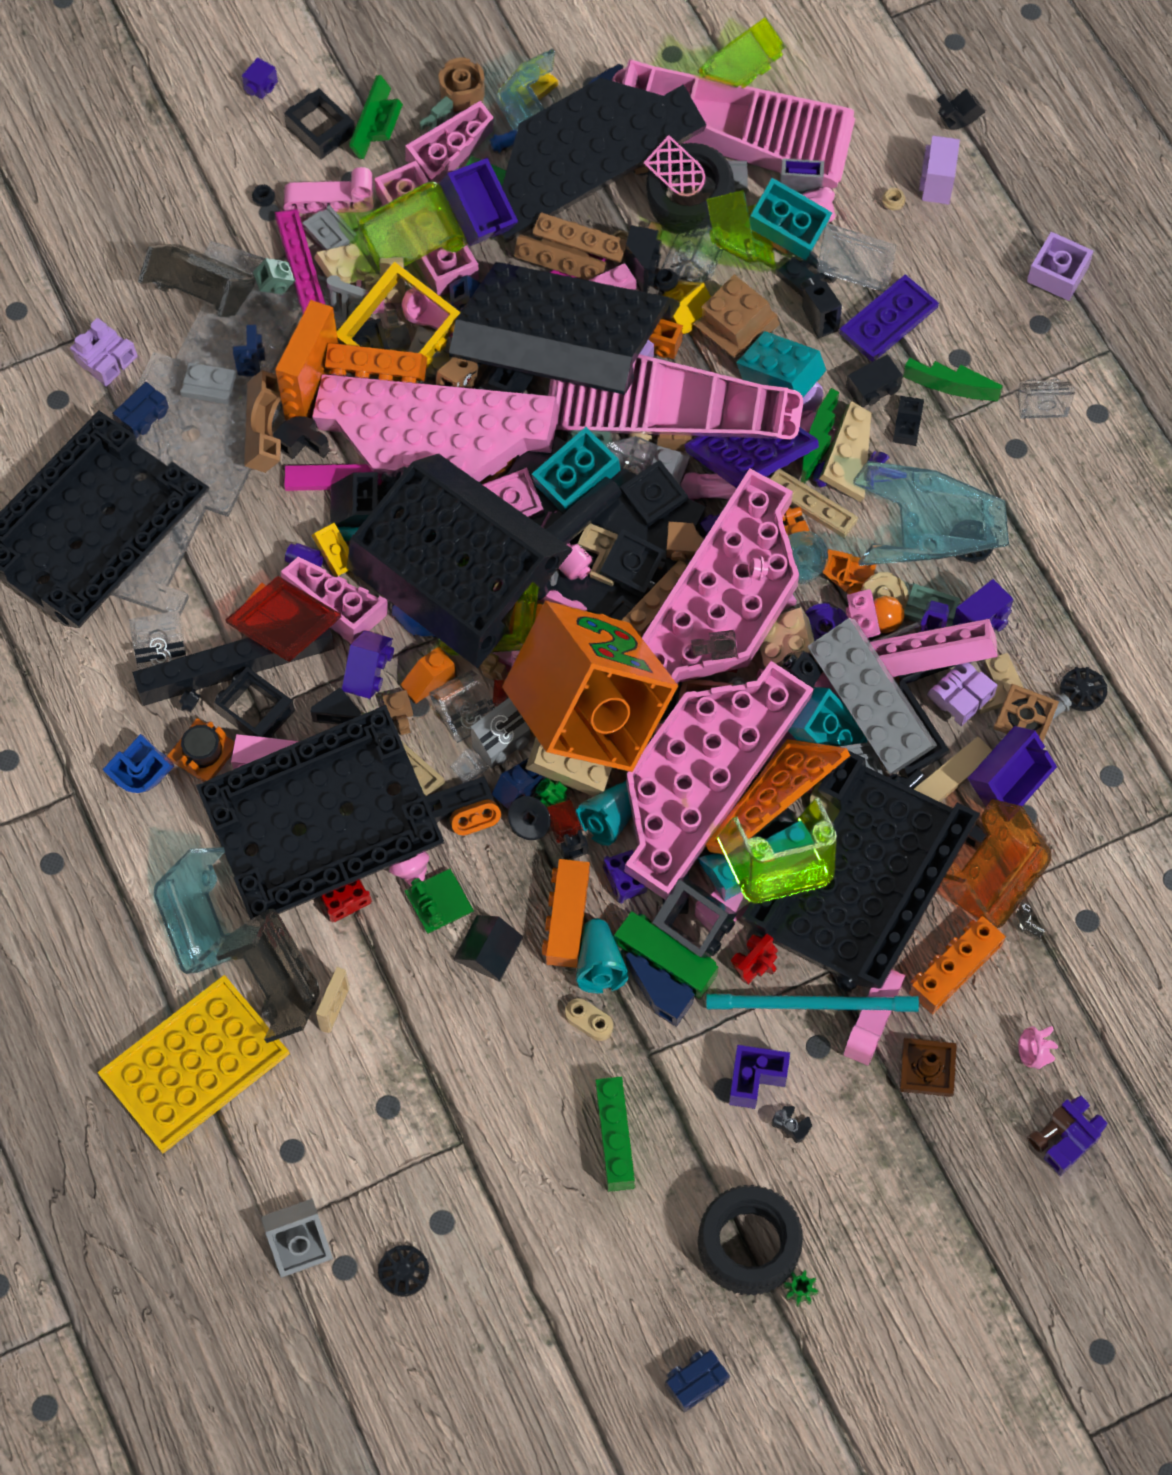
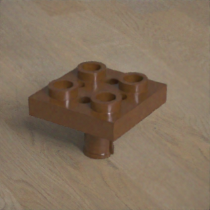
[900,1038,957,1097]

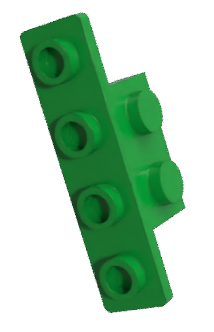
[349,75,403,159]

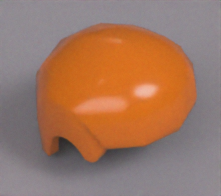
[874,595,904,634]

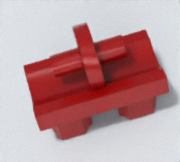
[731,934,778,985]

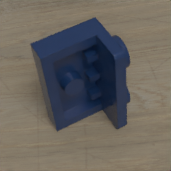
[232,325,266,377]

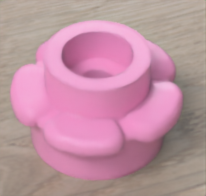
[749,556,768,581]

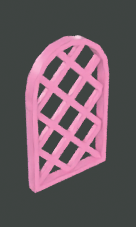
[644,135,705,197]

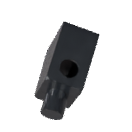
[801,278,842,339]

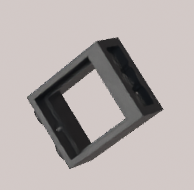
[284,88,355,160]
[214,667,295,738]
[652,879,737,958]

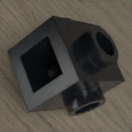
[781,650,823,688]

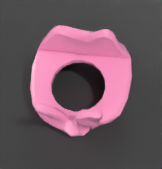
[1018,1026,1058,1070]

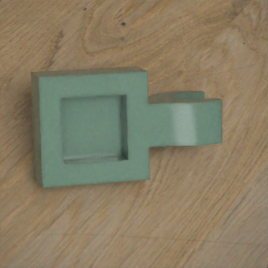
[420,96,454,132]

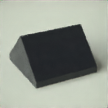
[453,915,523,982]

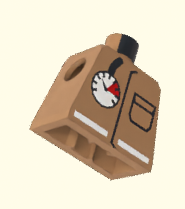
[436,357,481,389]

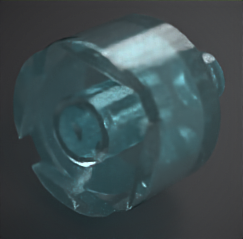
[788,531,828,584]

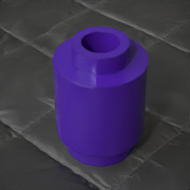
[285,543,323,567]

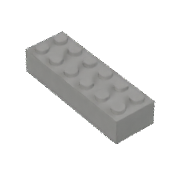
[807,618,937,774]

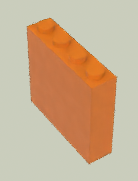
[275,300,338,421]

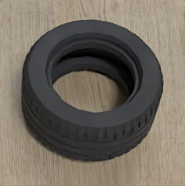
[646,143,736,236]
[698,1185,803,1296]

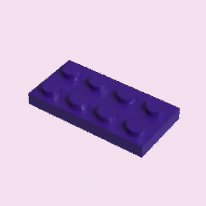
[839,274,939,362]

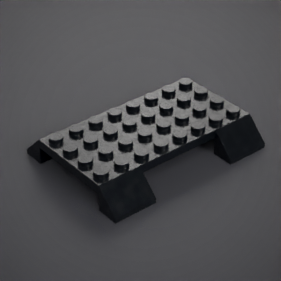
[449,262,680,395]
[742,750,980,989]

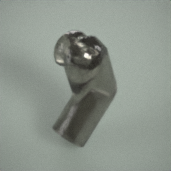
[1015,904,1045,941]

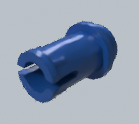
[489,129,517,153]

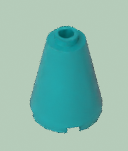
[575,780,632,846]
[576,918,628,994]

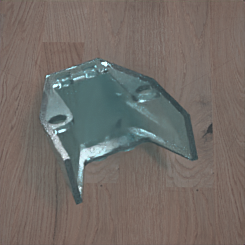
[853,461,1009,566]

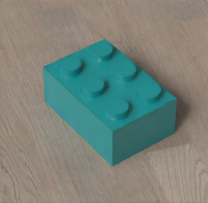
[745,178,833,260]
[736,331,827,397]
[532,427,621,513]

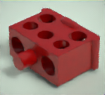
[320,880,372,923]

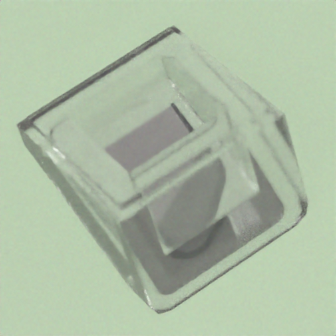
[450,749,489,783]

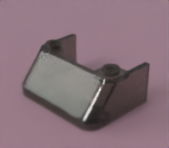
[138,244,256,318]
[216,909,320,1043]

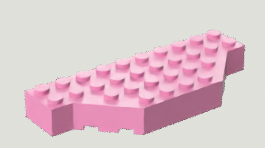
[313,374,559,482]
[642,468,799,684]
[624,661,814,900]

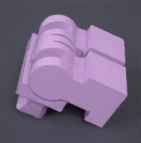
[70,318,138,387]
[927,662,997,727]

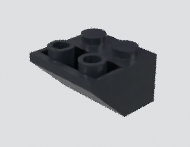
[625,225,662,293]
[475,365,534,393]
[330,472,380,527]

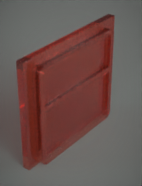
[225,576,342,662]

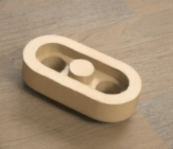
[565,998,613,1041]

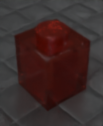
[547,800,581,844]

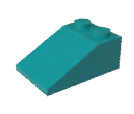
[788,687,868,747]

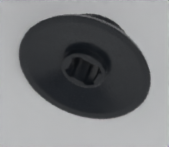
[508,796,550,840]

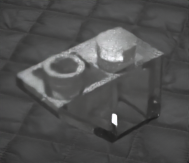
[606,436,658,475]

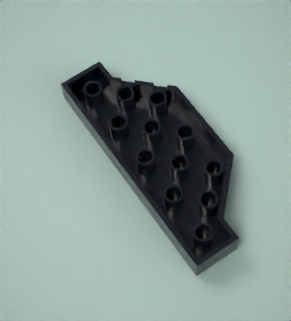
[500,78,707,244]

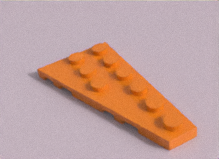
[706,739,851,856]

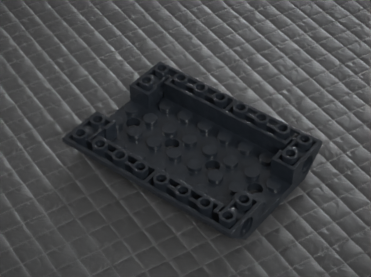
[0,410,210,628]
[347,453,573,669]
[196,705,445,925]

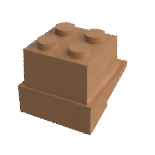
[693,274,779,359]

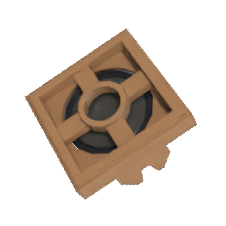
[993,684,1059,742]

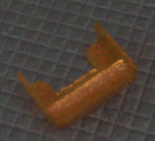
[941,799,1051,928]

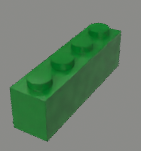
[614,911,719,1000]
[596,1076,635,1192]

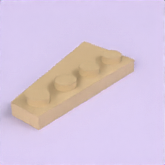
[819,401,872,502]

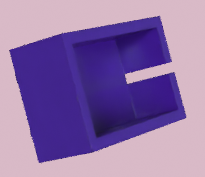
[439,158,518,246]
[967,726,1057,820]

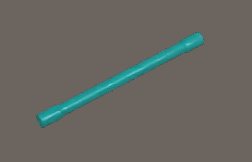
[706,994,919,1012]

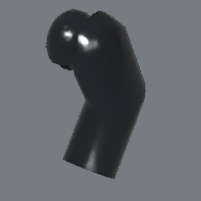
[889,769,926,789]

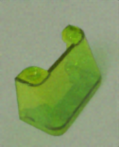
[358,182,468,272]

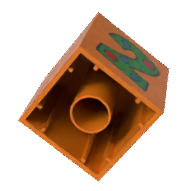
[502,600,678,772]

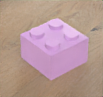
[919,136,960,204]
[1027,232,1093,301]

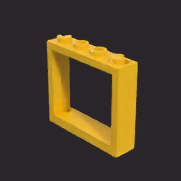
[337,261,461,382]

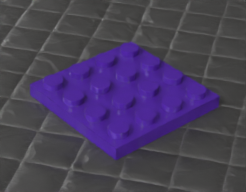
[684,427,819,488]

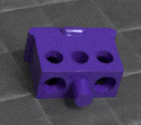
[603,849,648,904]

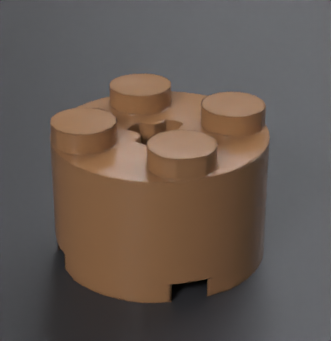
[439,58,485,112]

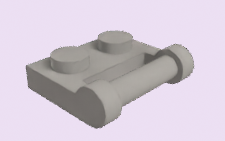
[327,275,368,322]

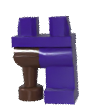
[1027,1095,1108,1177]

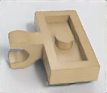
[364,257,406,303]

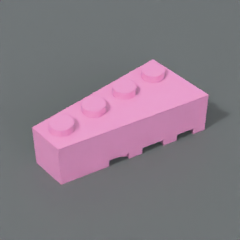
[405,101,494,190]
[281,557,388,644]

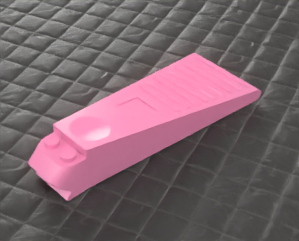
[612,60,855,188]
[548,354,803,439]

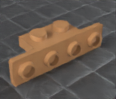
[533,213,627,263]
[514,235,606,280]

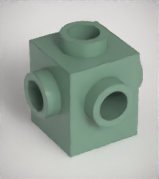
[253,258,295,295]

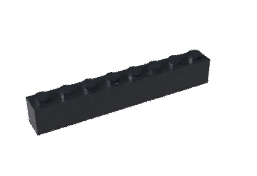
[132,615,335,706]

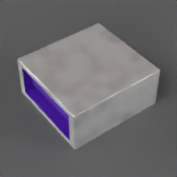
[780,158,824,194]

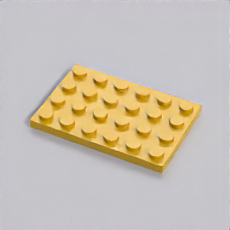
[97,975,290,1154]

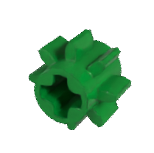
[535,778,567,809]
[784,1271,818,1307]

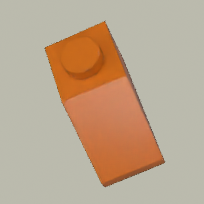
[400,646,456,704]

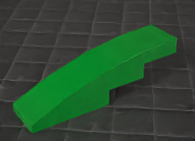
[903,358,1003,402]
[801,388,839,484]

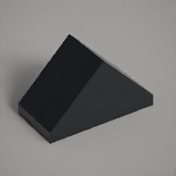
[310,687,362,725]

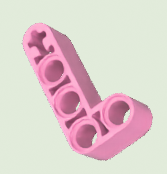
[284,167,374,214]
[844,970,906,1066]

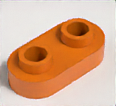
[450,800,501,836]

